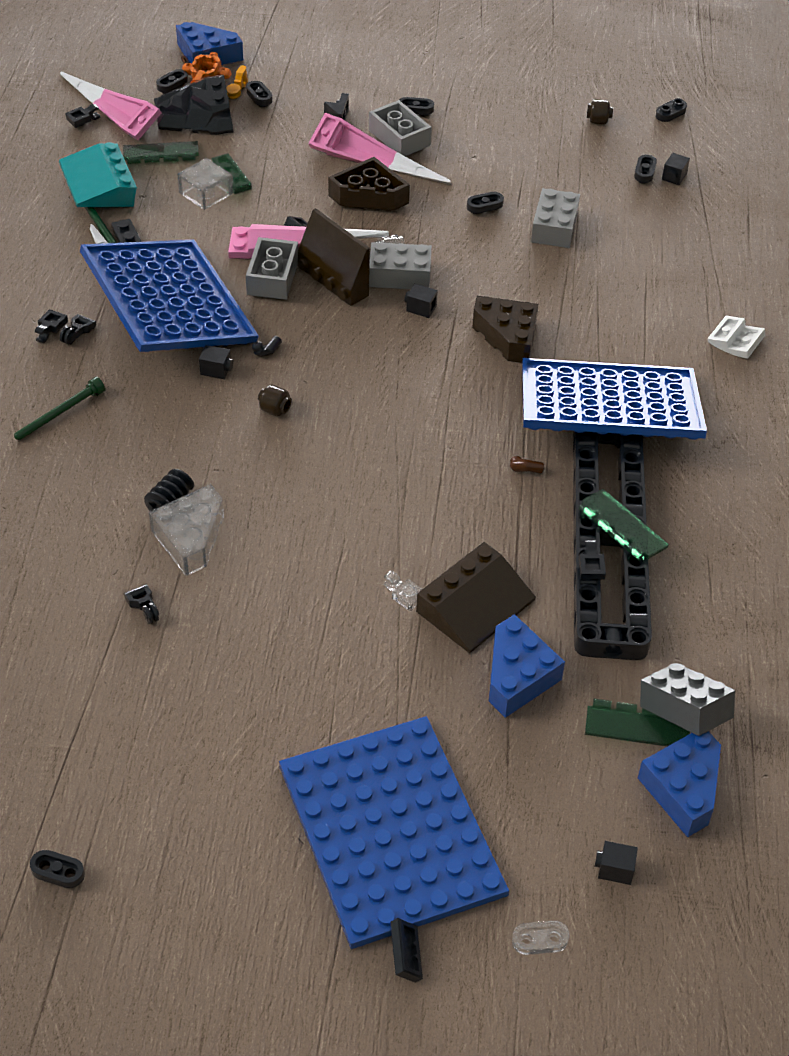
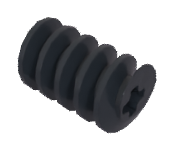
[144,469,195,518]

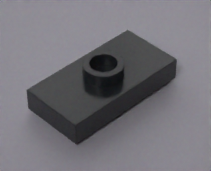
[391,918,423,983]

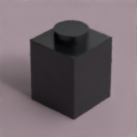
[662,153,690,185]
[404,284,438,318]
[199,345,233,380]
[594,841,638,885]

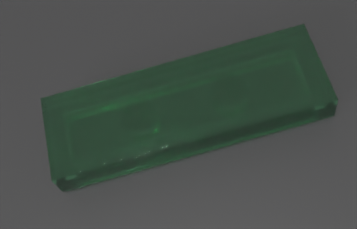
[211,153,252,194]

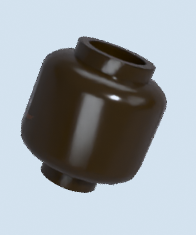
[587,99,613,124]
[258,384,292,416]

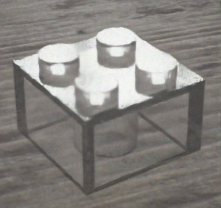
[177,158,233,210]

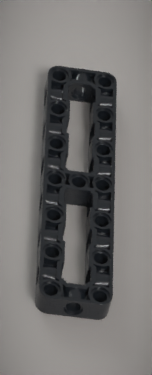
[573,431,652,660]

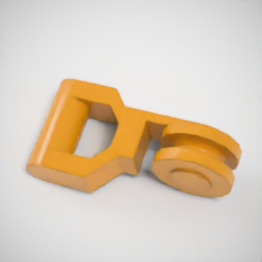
[226,65,248,99]

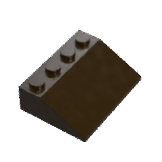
[298,208,370,306]
[416,542,536,654]

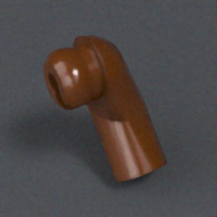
[510,456,544,474]

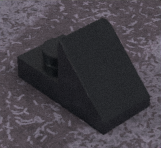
[324,93,349,120]

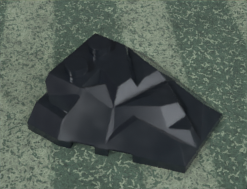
[154,75,234,135]

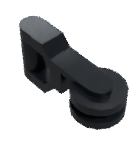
[60,314,96,345]
[124,584,159,624]

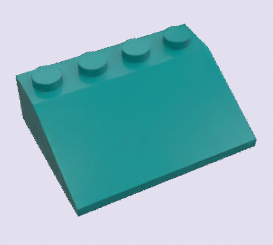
[59,142,137,207]

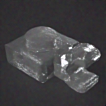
[384,570,422,611]

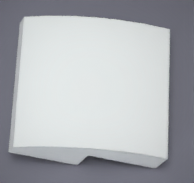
[708,316,765,359]

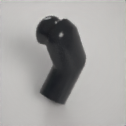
[252,336,282,356]

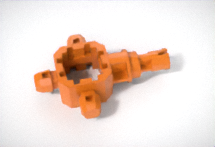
[182,52,231,83]

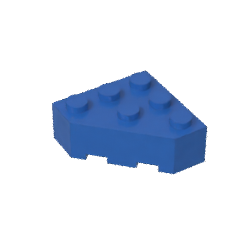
[176,22,244,65]
[489,614,565,718]
[638,731,721,837]

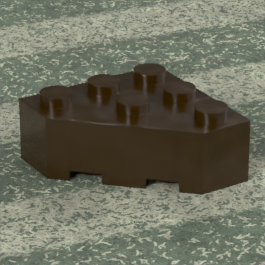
[328,157,410,211]
[472,295,539,363]

